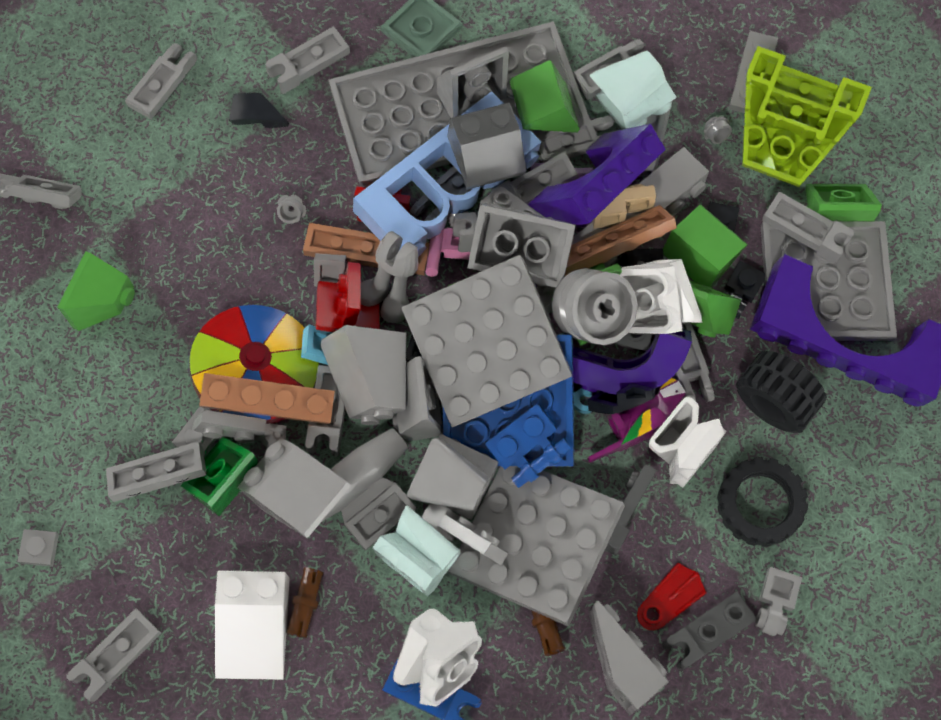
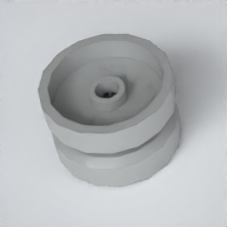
[552,268,638,345]

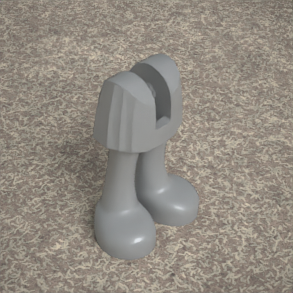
[361,231,418,323]

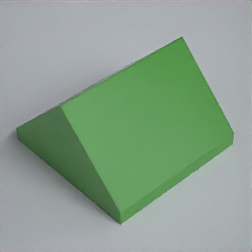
[510,60,580,133]
[806,184,882,221]
[663,205,748,288]

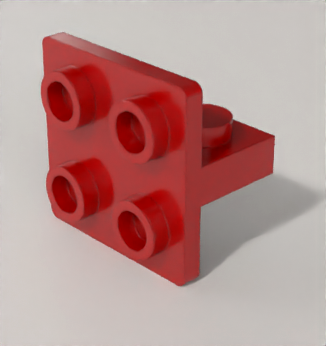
[315,262,380,332]

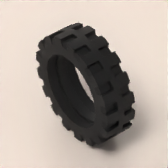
[717,457,808,547]

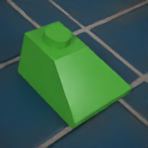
[57,251,135,331]
[689,280,742,338]

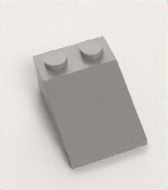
[437,46,509,118]
[467,203,576,288]
[238,437,351,538]

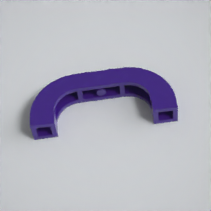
[534,284,692,394]

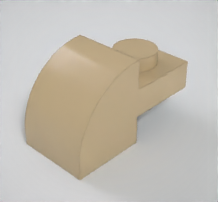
[592,184,656,229]

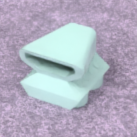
[589,51,677,130]
[373,505,461,597]

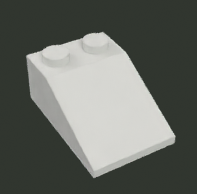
[215,571,290,680]

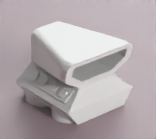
[620,259,702,334]
[649,397,727,488]
[393,609,482,707]

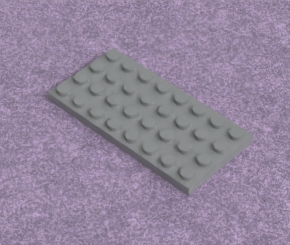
[328,21,589,187]

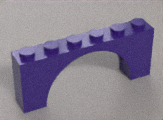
[750,254,941,407]

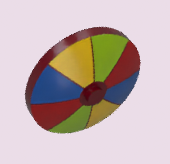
[189,305,319,424]

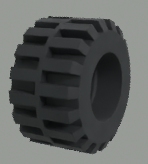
[735,351,827,434]

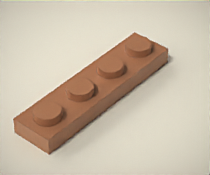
[565,205,677,276]
[303,223,430,276]
[199,373,335,424]

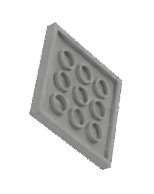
[760,221,897,341]
[401,255,573,427]
[448,466,625,626]

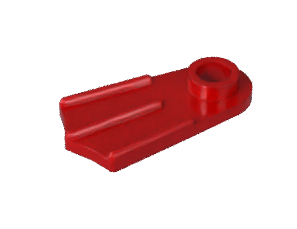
[637,563,707,631]

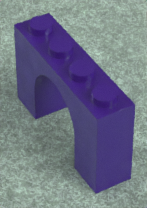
[528,124,666,225]

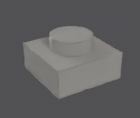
[314,253,346,287]
[17,529,59,567]

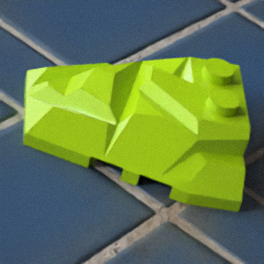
[742,46,872,187]

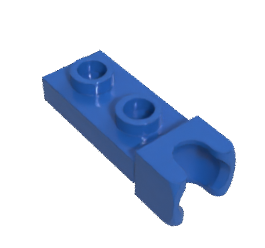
[382,659,482,720]

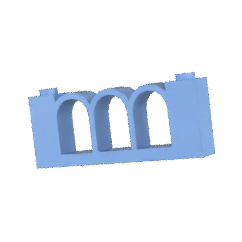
[353,91,541,257]

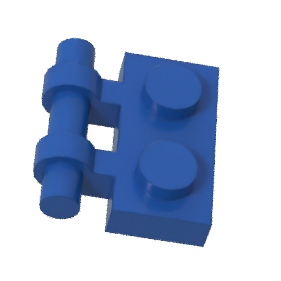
[485,403,571,488]

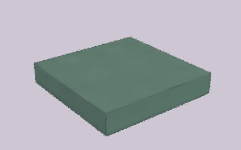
[380,0,462,57]

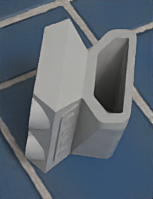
[407,434,499,520]

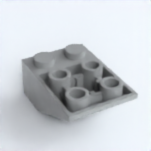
[589,601,669,715]

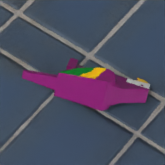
[587,378,686,463]

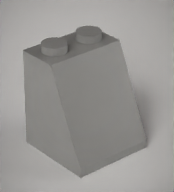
[321,325,406,425]

